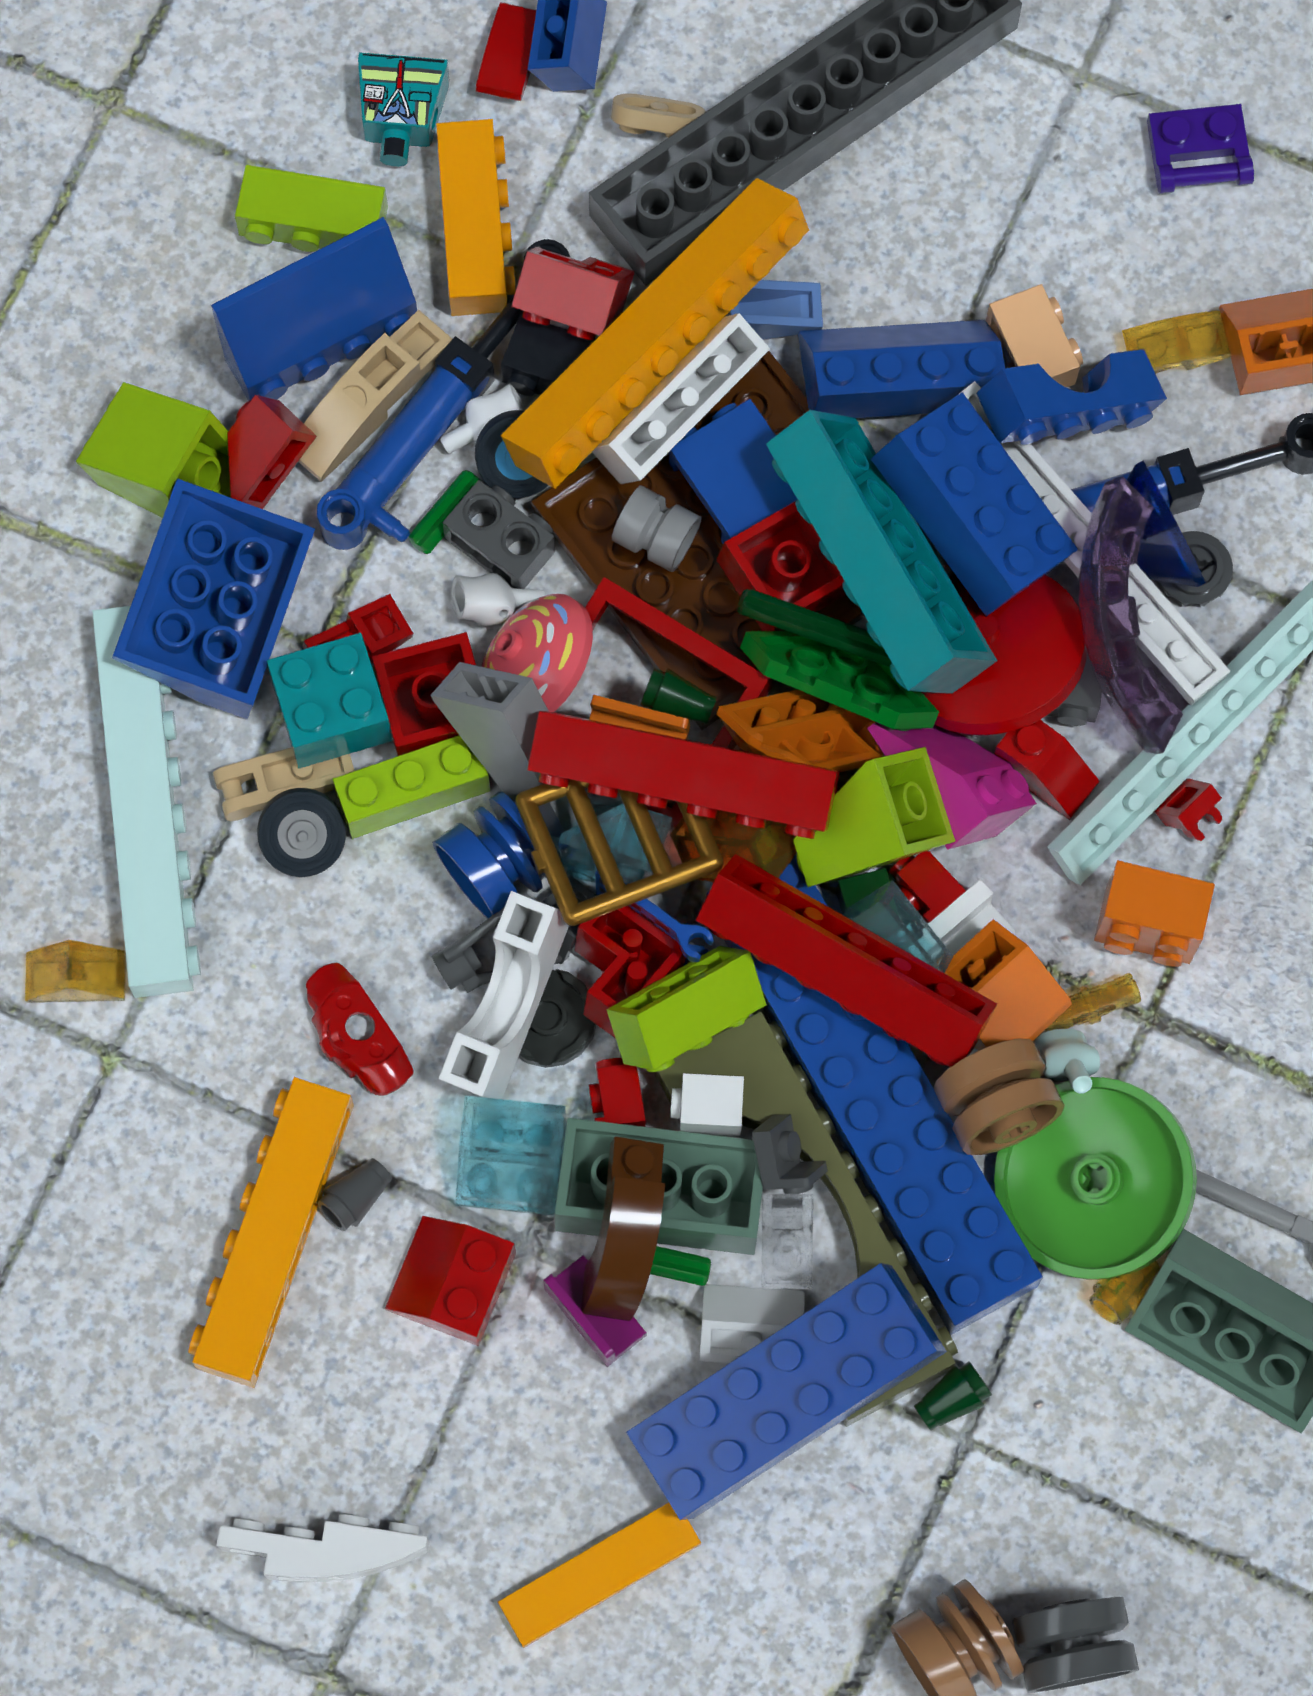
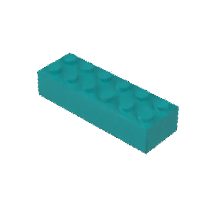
[766,410,997,694]

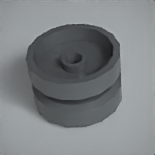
[1012,1597,1139,1693]

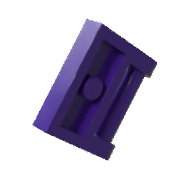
[1147,104,1254,194]

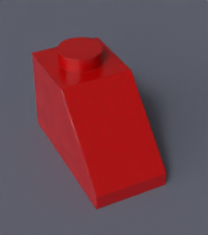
[227,395,317,509]
[994,720,1100,820]

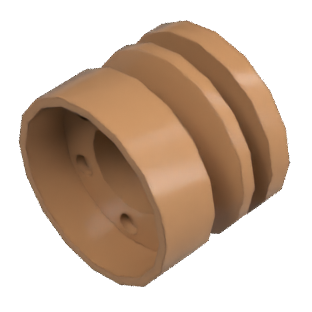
[890,1579,1024,1696]

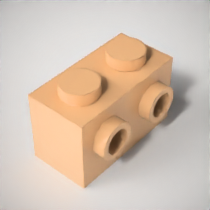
[986,284,1083,388]

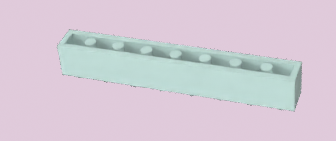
[92,606,201,998]

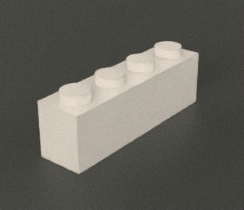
[592,313,770,484]

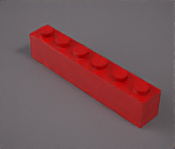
[527,711,840,839]
[696,854,997,1067]

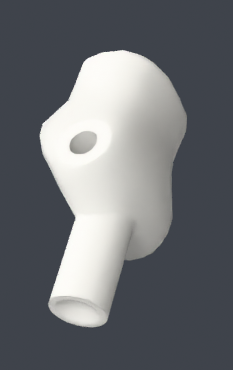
[440,383,526,454]
[451,573,545,627]

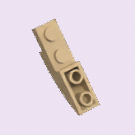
[298,310,452,482]

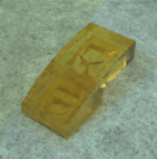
[1122,310,1232,374]

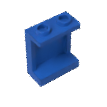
[669,399,797,544]

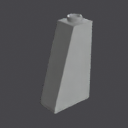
[431,662,597,840]

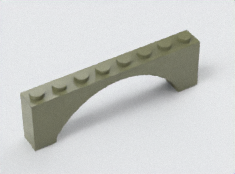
[655,1012,958,1427]

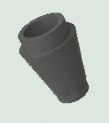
[317,1158,392,1231]

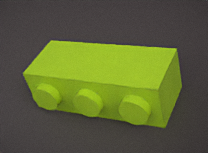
[235,165,388,252]
[333,735,491,839]
[607,946,767,1072]

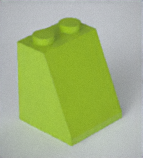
[76,382,231,518]
[793,747,956,887]

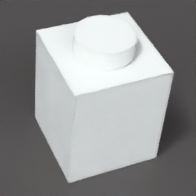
[671,1073,744,1136]

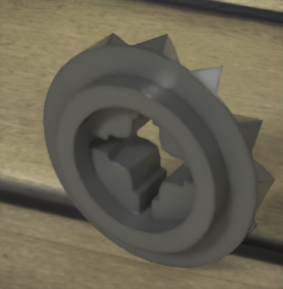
[1156,531,1233,607]

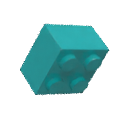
[267,633,392,769]

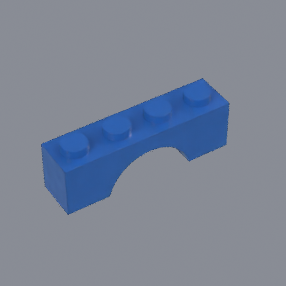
[976,349,1167,445]

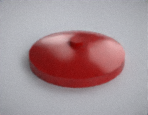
[922,574,1088,735]

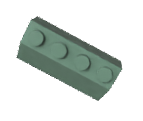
[555,1118,763,1255]
[1125,1229,1313,1434]

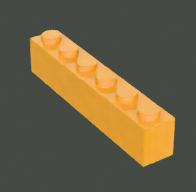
[188,1077,354,1388]

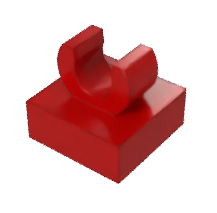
[1154,778,1222,841]

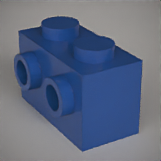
[528,0,607,92]

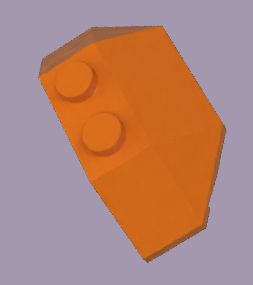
[716,690,883,773]

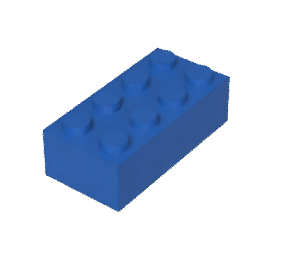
[871,392,1078,617]

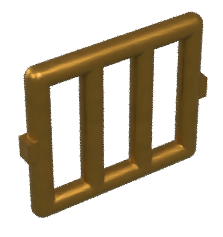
[515,779,723,926]

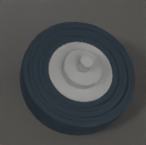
[257,788,346,877]

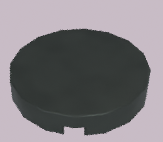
[519,969,596,1068]

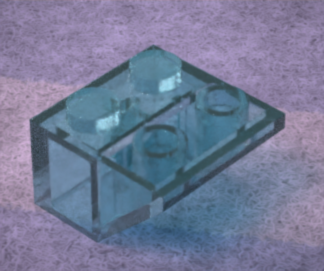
[559,804,673,884]
[456,1096,566,1216]

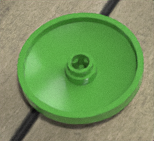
[994,1077,1197,1280]

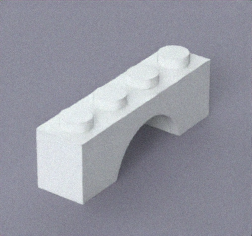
[438,891,569,1101]

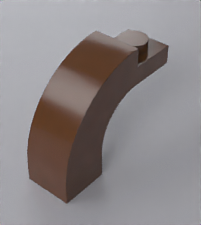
[581,1136,665,1321]

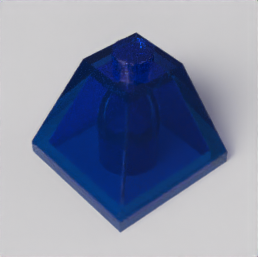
[1106,460,1206,587]

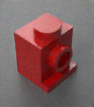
[889,851,966,929]
[589,1058,646,1127]

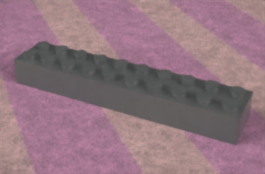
[589,0,1022,286]

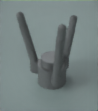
[432,907,562,993]

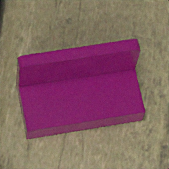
[543,1255,647,1367]

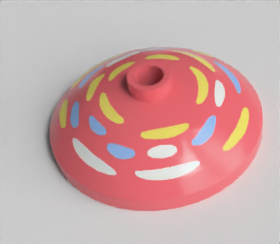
[481,594,593,712]

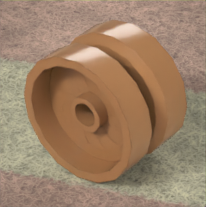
[934,1038,1065,1155]

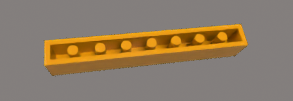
[501,178,809,489]

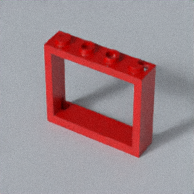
[585,577,774,834]

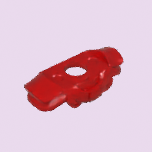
[306,963,414,1096]

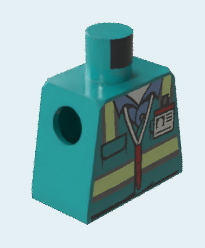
[358,52,450,167]

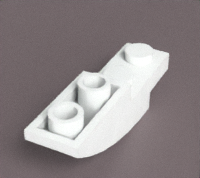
[216,1514,430,1582]

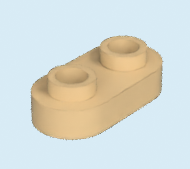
[611,94,706,138]

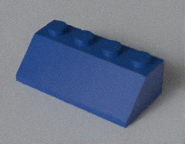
[798,320,1005,418]

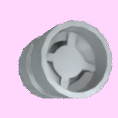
[612,485,701,572]

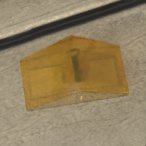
[25,940,126,1003]

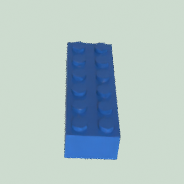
[626,1263,947,1520]

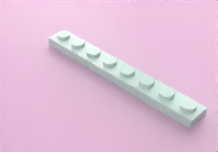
[1047,581,1313,885]

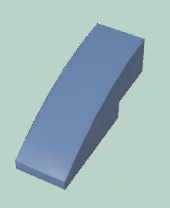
[725,280,823,340]

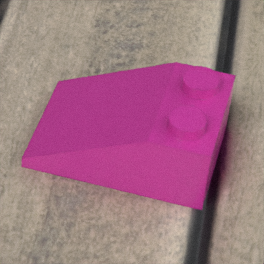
[867,722,1037,850]

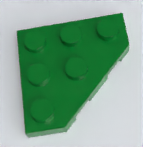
[740,631,939,731]

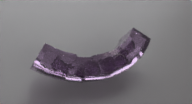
[1079,477,1183,754]

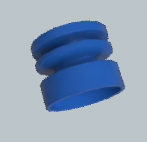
[432,792,546,919]

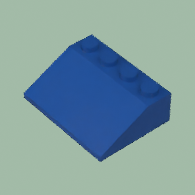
[211,217,417,401]
[112,478,315,719]

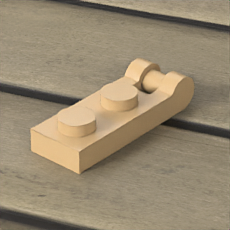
[213,747,355,821]

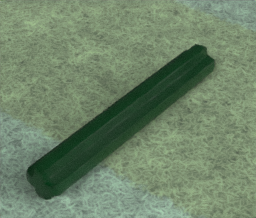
[737,589,892,667]

